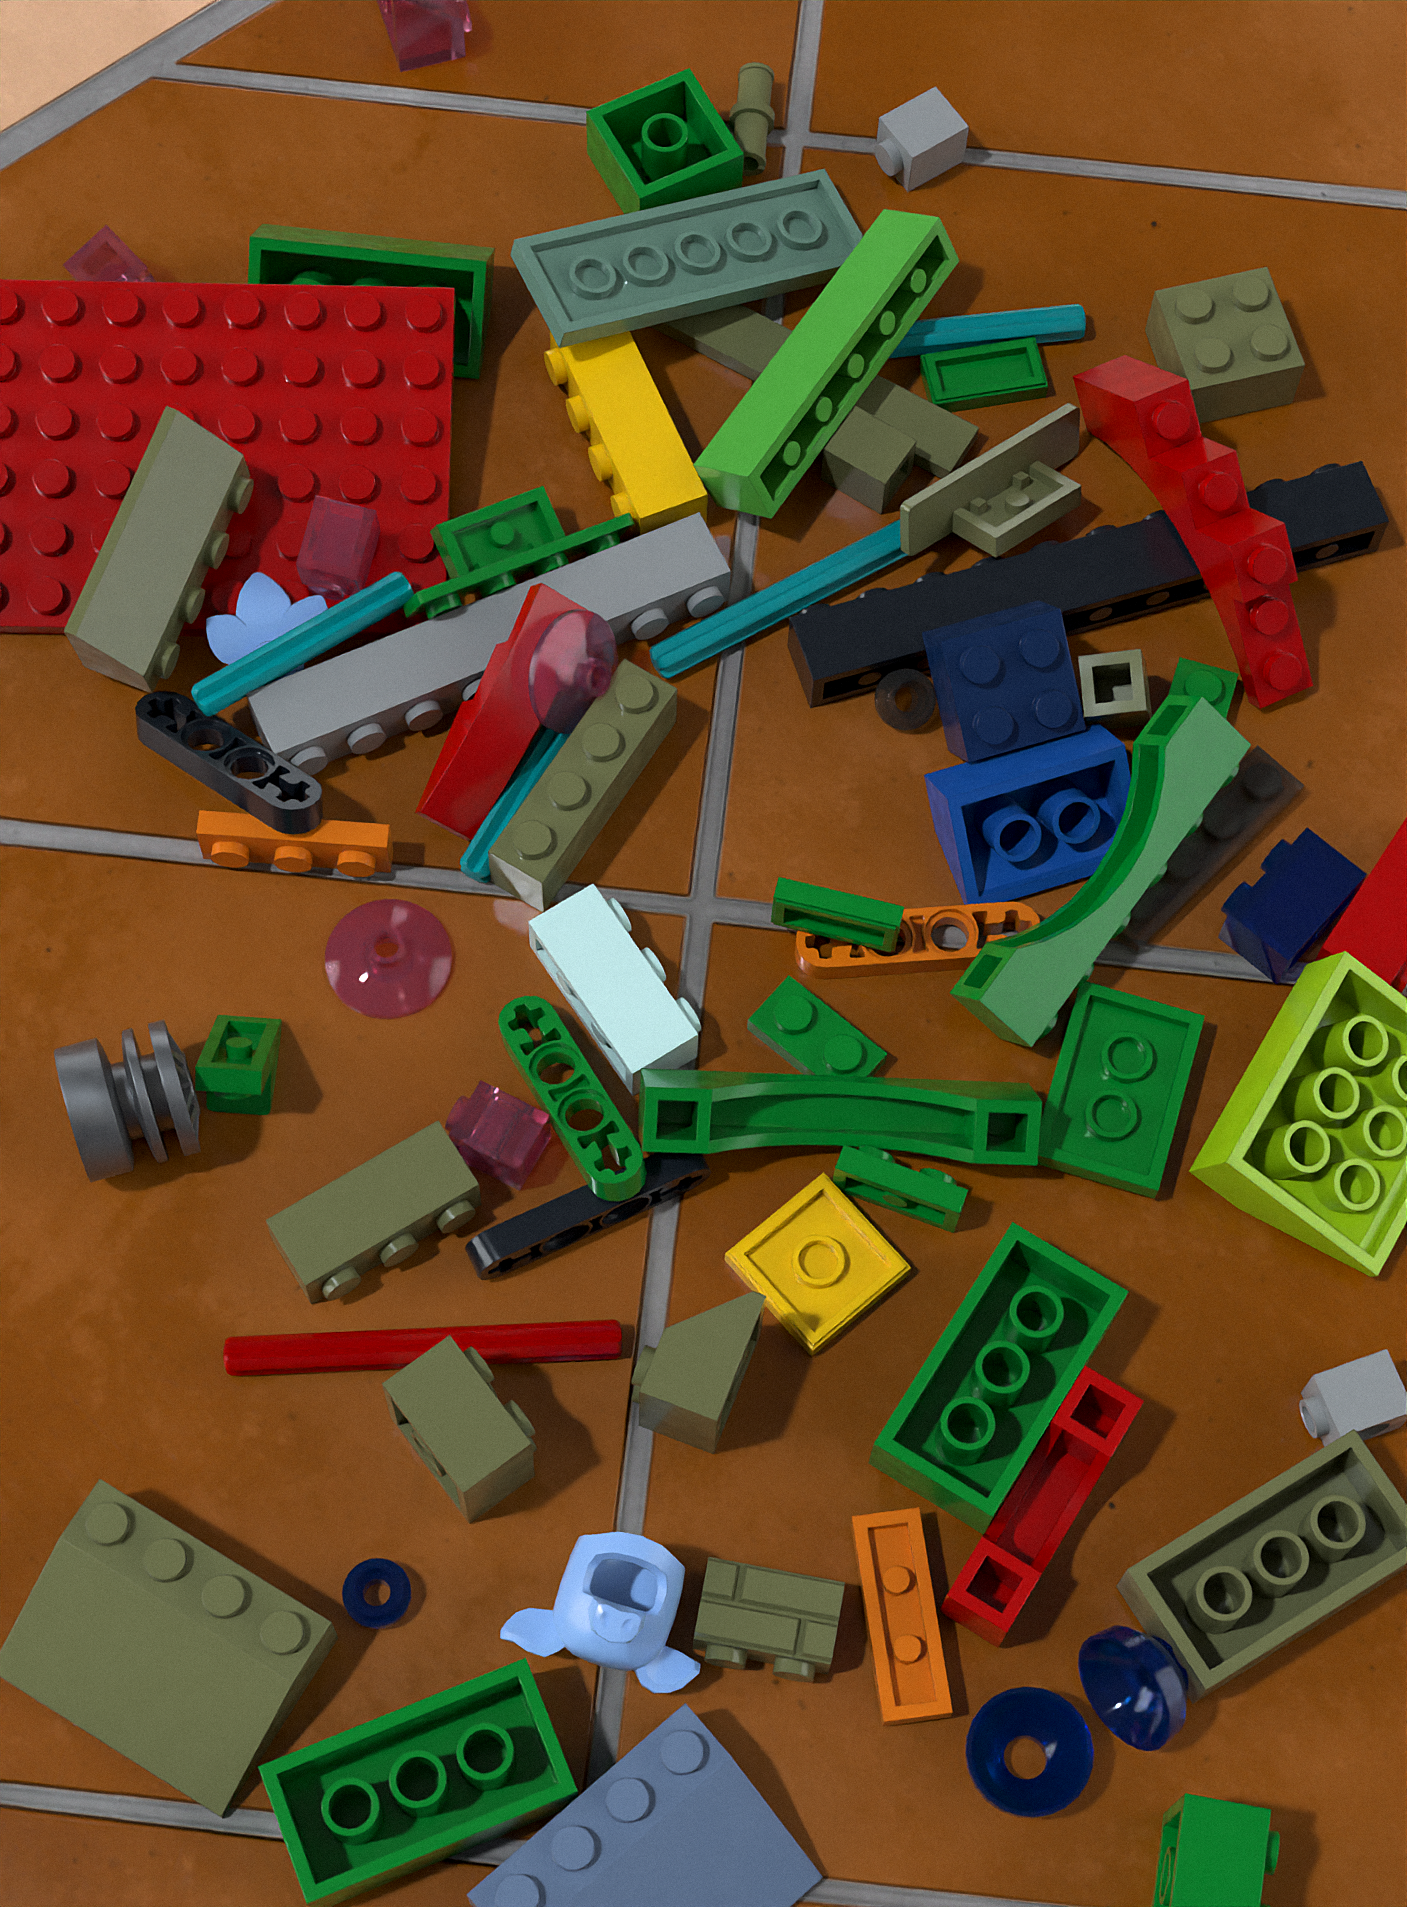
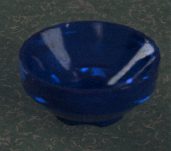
[1078,1625,1189,1751]
[965,1687,1094,1819]

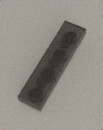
[1114,746,1304,956]

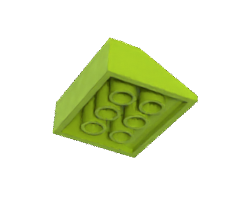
[1189,951,1407,1277]

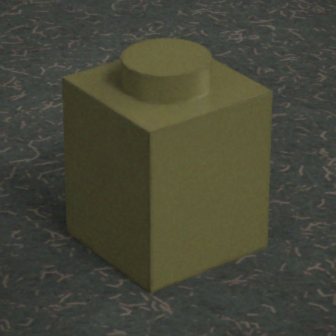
[820,406,917,514]
[1078,649,1152,730]

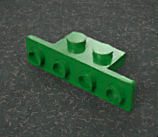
[402,486,635,620]

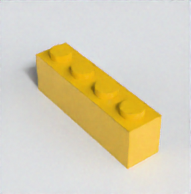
[544,331,708,538]

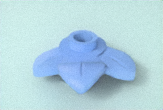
[206,572,328,683]

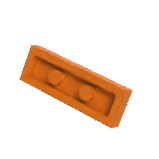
[196,810,394,877]
[850,1507,953,1726]

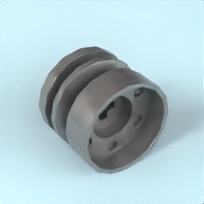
[54,1019,201,1182]

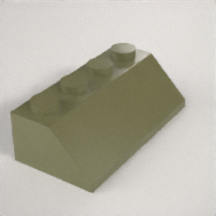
[64,406,254,693]

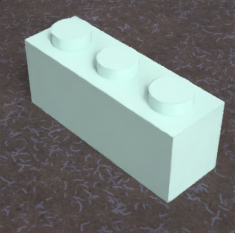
[528,884,701,1096]

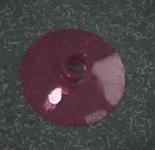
[528,609,618,734]
[325,899,452,1019]

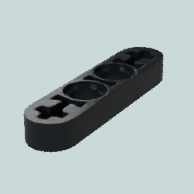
[135,691,323,835]
[465,1152,711,1280]

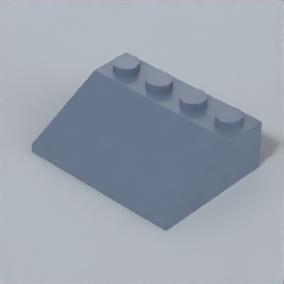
[467,1703,823,1907]

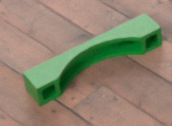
[950,694,1251,1047]
[637,1068,1042,1166]

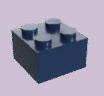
[922,600,1086,763]

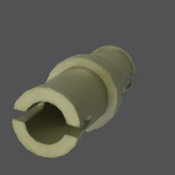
[729,62,775,176]

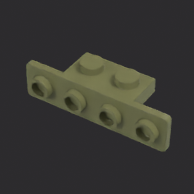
[900,403,1082,557]

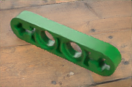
[498,996,647,1201]

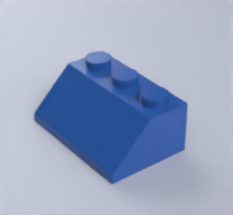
[924,723,1131,905]

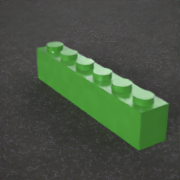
[693,209,960,519]

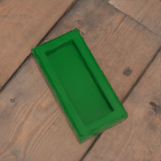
[919,337,1048,413]
[771,877,904,952]

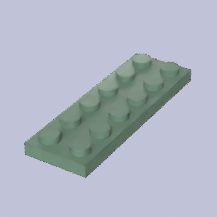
[510,169,863,348]

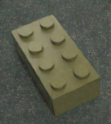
[1116,1429,1407,1704]

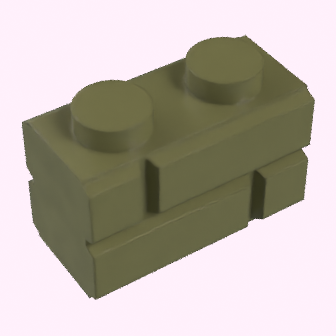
[693,1557,845,1682]

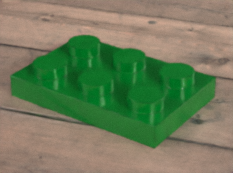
[1038,981,1205,1199]

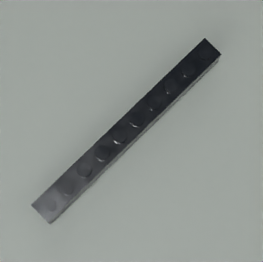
[787,461,1389,708]

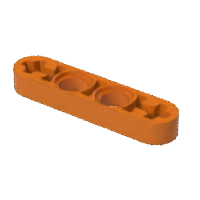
[794,901,1040,979]

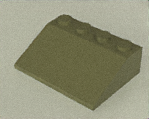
[0,1479,338,1819]

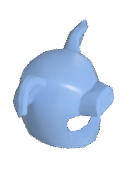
[500,1532,701,1694]

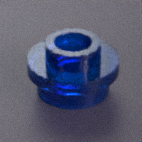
[342,1558,412,1629]

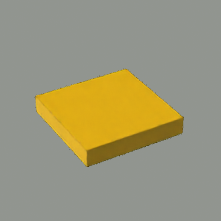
[725,1172,911,1357]

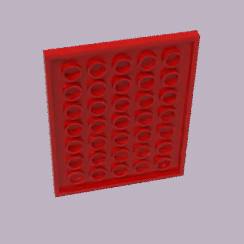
[0,279,456,640]

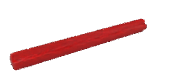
[223,1319,623,1376]

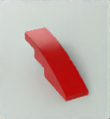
[415,583,592,841]

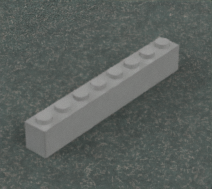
[246,512,731,776]

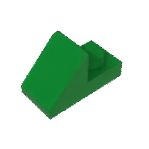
[195,1015,282,1115]

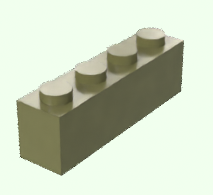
[488,659,677,913]

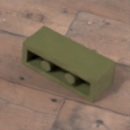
[266,1120,482,1305]

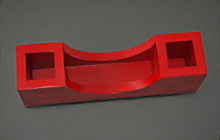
[939,1365,1144,1648]

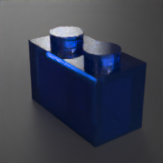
[1218,827,1367,984]

